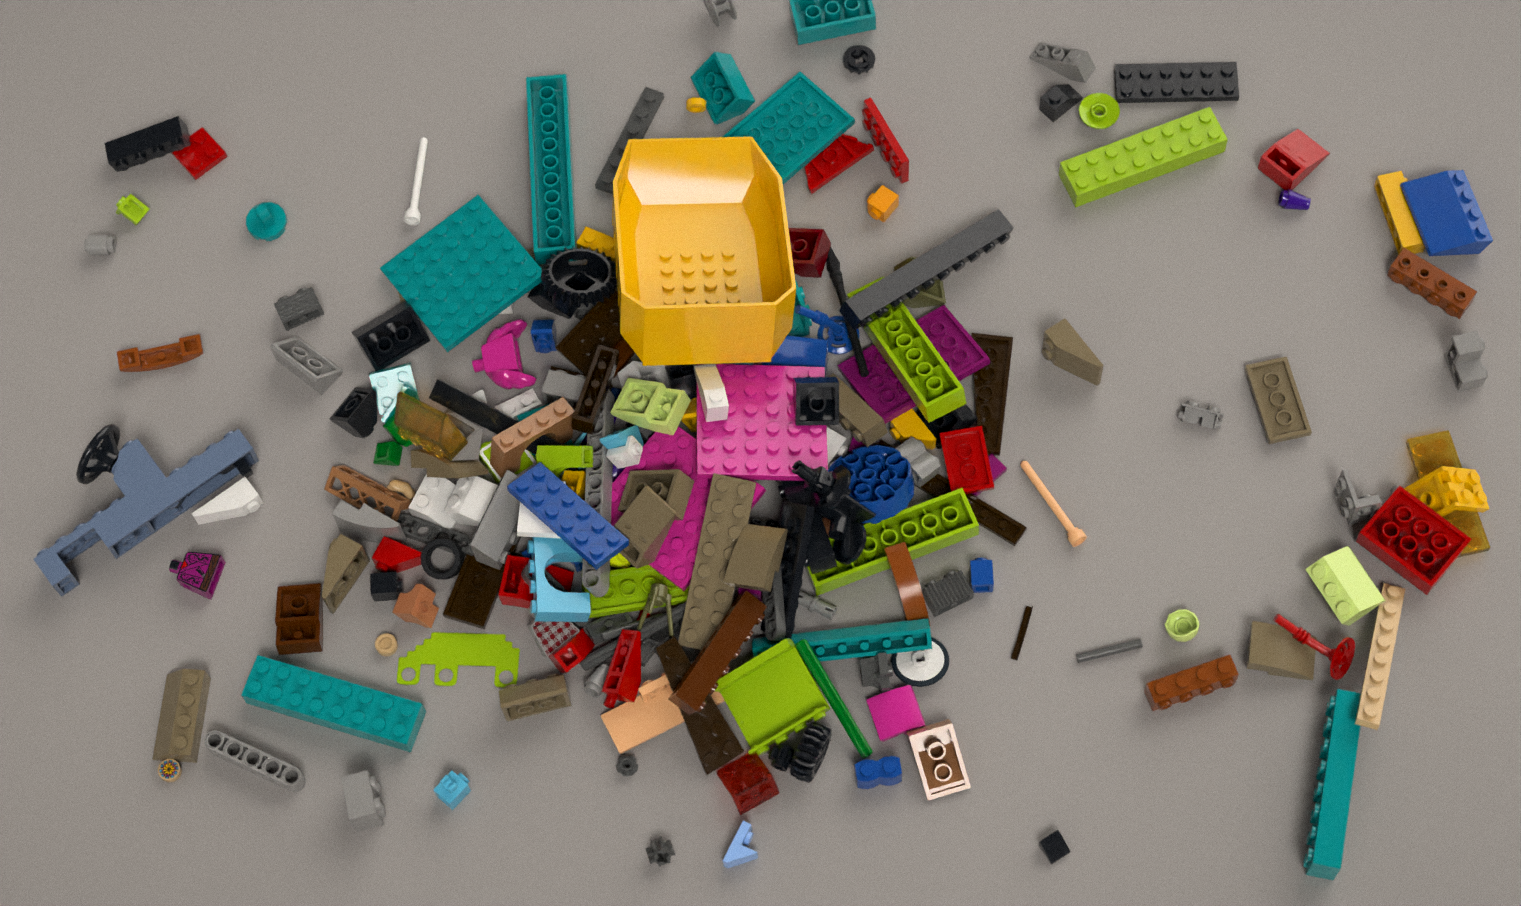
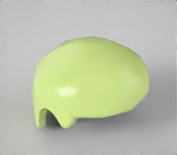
[1165,609,1199,642]

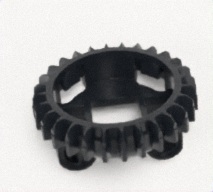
[541,246,617,316]

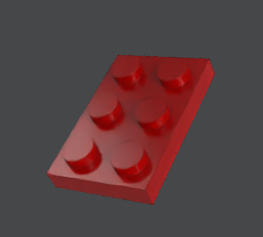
[939,426,994,494]

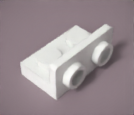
[495,388,543,420]

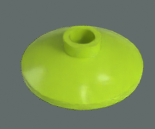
[1079,93,1120,129]

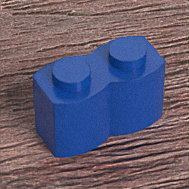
[855,756,902,789]

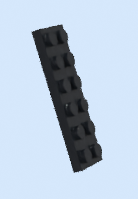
[1114,62,1239,103]
[760,500,814,639]

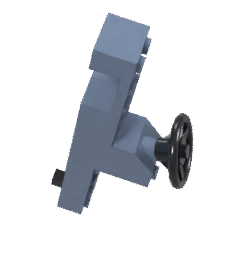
[33,424,259,597]

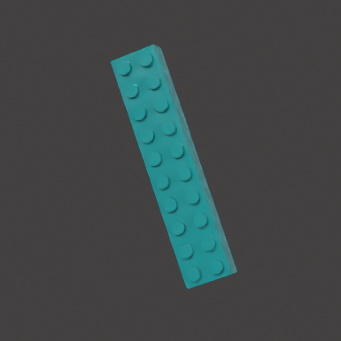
[526,74,578,264]

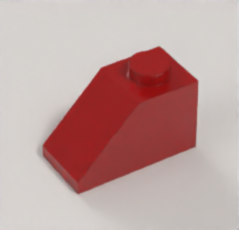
[372,536,422,573]

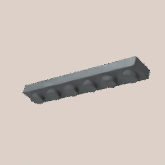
[595,87,664,195]

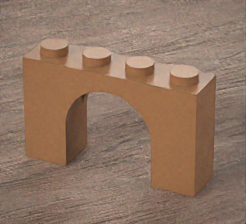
[490,397,574,478]

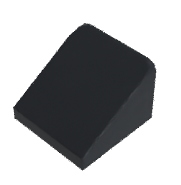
[1038,830,1070,865]

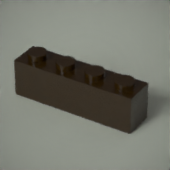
[572,344,619,435]

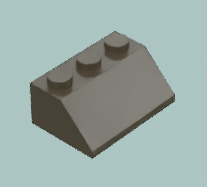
[499,674,572,722]

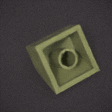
[894,256,946,308]

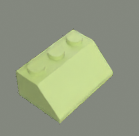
[1305,546,1386,626]

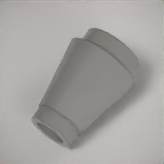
[584,664,609,698]

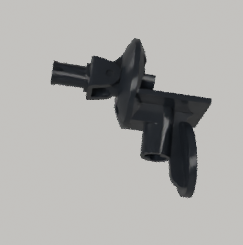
[792,460,876,565]

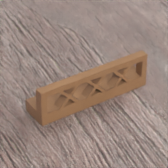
[324,465,412,522]

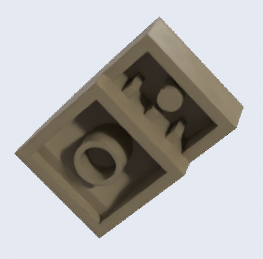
[411,448,488,479]
[724,524,788,592]
[1247,621,1317,681]

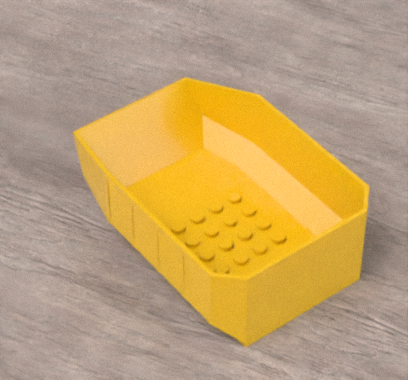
[612,137,796,366]

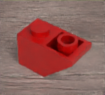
[548,628,595,673]

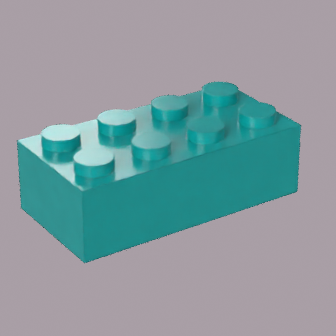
[789,0,876,45]

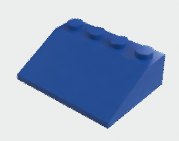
[1400,170,1493,256]

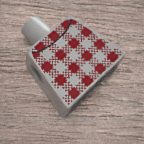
[527,607,580,657]

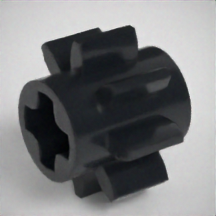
[768,744,795,772]

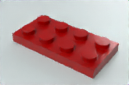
[862,97,909,184]

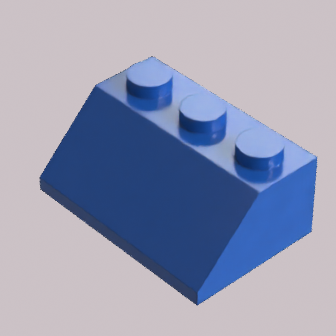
[762,335,828,377]

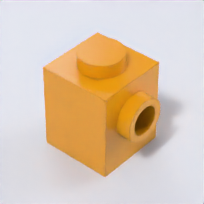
[867,185,899,223]

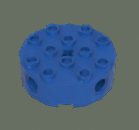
[828,445,915,524]

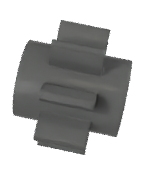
[645,837,675,867]

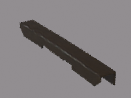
[1011,605,1033,660]

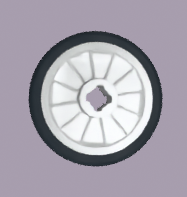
[891,637,949,687]

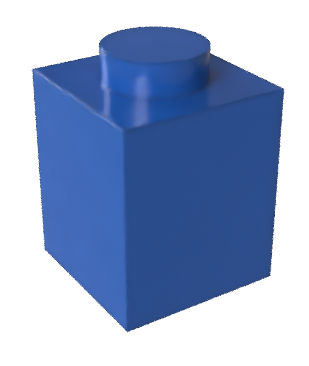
[970,558,994,593]

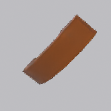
[117,334,203,372]
[884,542,931,626]

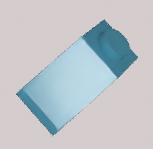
[600,425,644,449]

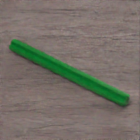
[795,639,873,758]

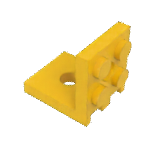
[1404,466,1490,517]

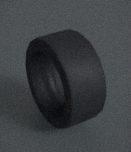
[421,539,464,579]

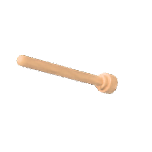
[1020,461,1087,547]

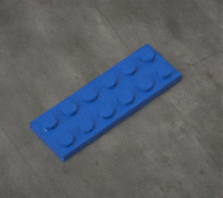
[507,462,629,570]

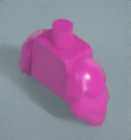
[472,319,536,390]

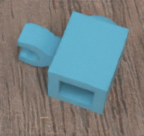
[433,771,471,810]

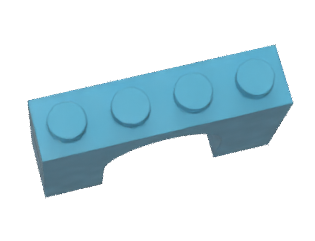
[527,537,591,622]

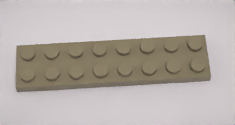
[678,473,756,651]

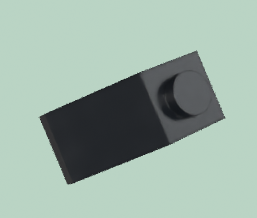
[1039,84,1083,122]

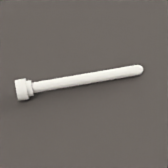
[404,137,428,225]

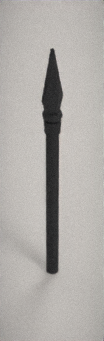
[826,246,869,377]

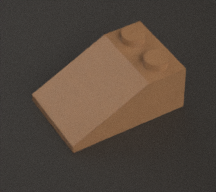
[906,719,971,800]

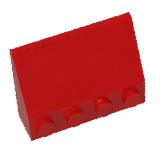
[1356,486,1472,595]

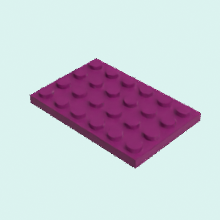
[837,305,990,424]

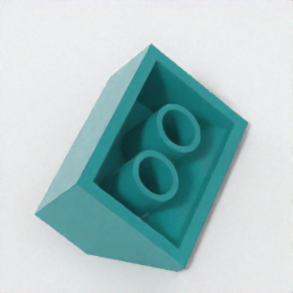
[690,52,755,125]

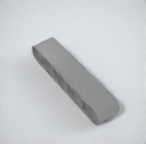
[204,730,306,792]

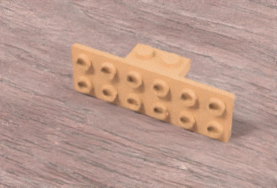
[601,672,728,754]

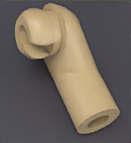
[387,479,416,501]

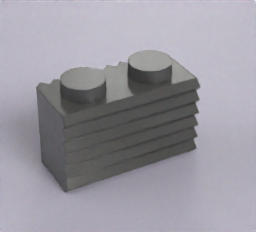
[274,287,324,331]
[922,570,974,617]

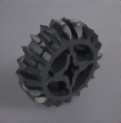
[790,721,832,783]

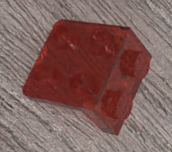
[717,753,780,815]

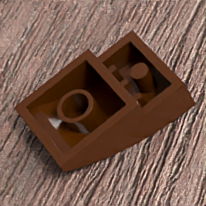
[275,583,323,655]

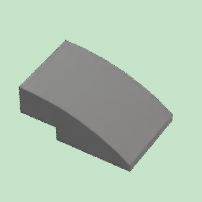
[332,500,407,543]

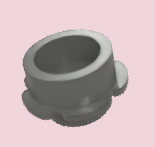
[616,755,638,777]

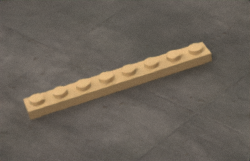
[1355,583,1405,730]

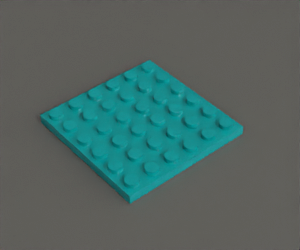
[380,195,542,353]

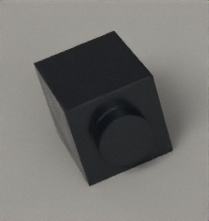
[370,572,404,602]

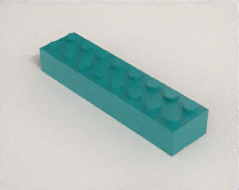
[241,655,426,752]
[1303,689,1361,880]

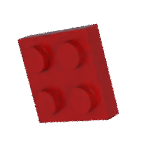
[171,127,228,180]

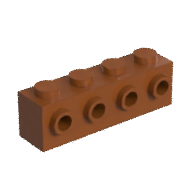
[1387,248,1477,319]
[1144,654,1239,712]

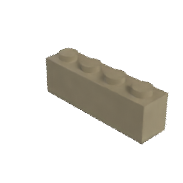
[828,373,888,447]

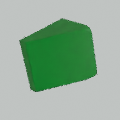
[373,441,403,466]

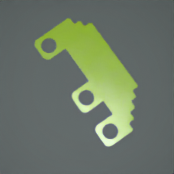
[397,632,520,688]

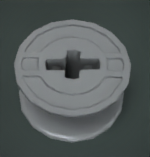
[704,0,737,27]

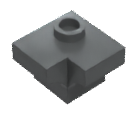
[860,653,893,693]

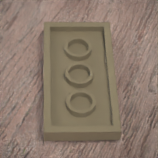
[1245,356,1312,444]

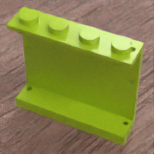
[715,638,830,756]

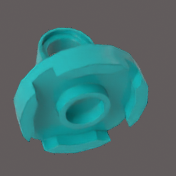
[246,202,288,241]

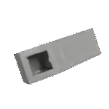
[1030,42,1096,83]

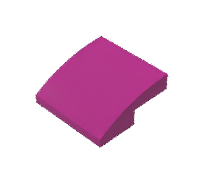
[866,685,926,742]

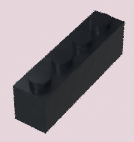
[104,116,191,172]

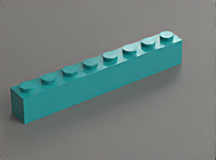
[753,618,932,662]

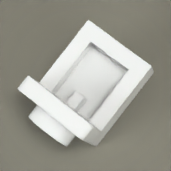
[606,435,643,469]

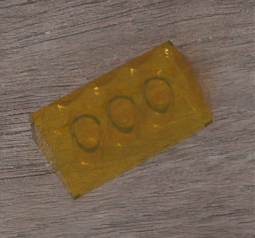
[394,391,469,461]

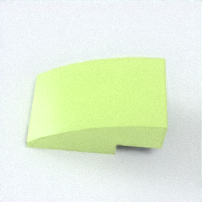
[610,378,691,435]

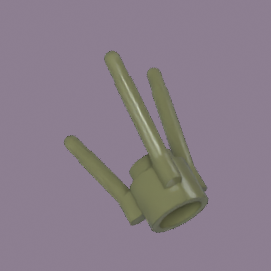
[637,583,674,637]

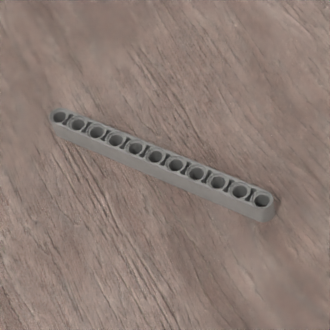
[582,389,615,597]

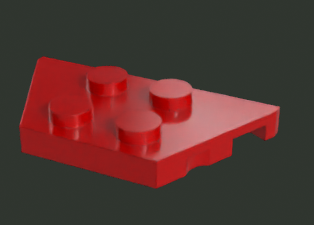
[805,133,874,194]

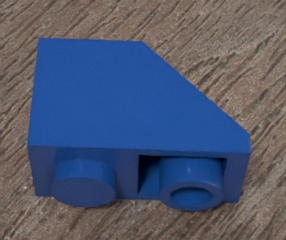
[531,319,557,354]

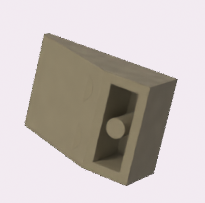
[614,485,677,569]

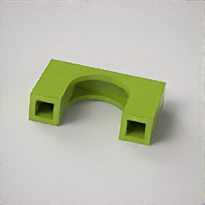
[536,445,593,477]

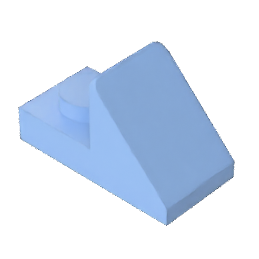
[723,821,758,868]

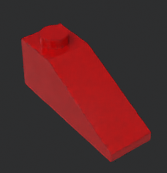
[602,629,641,703]

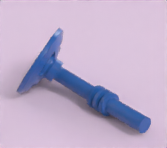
[795,305,859,355]

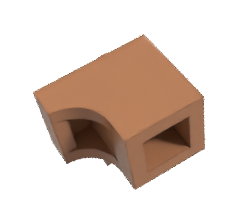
[392,584,439,628]

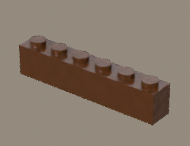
[668,590,767,715]

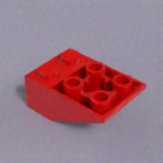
[1258,129,1330,190]
[498,555,574,608]

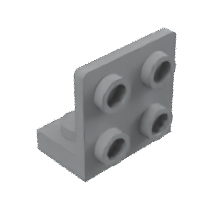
[1334,468,1381,525]

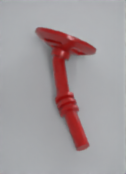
[1273,614,1355,680]

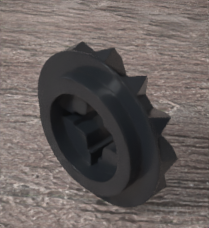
[843,45,875,75]

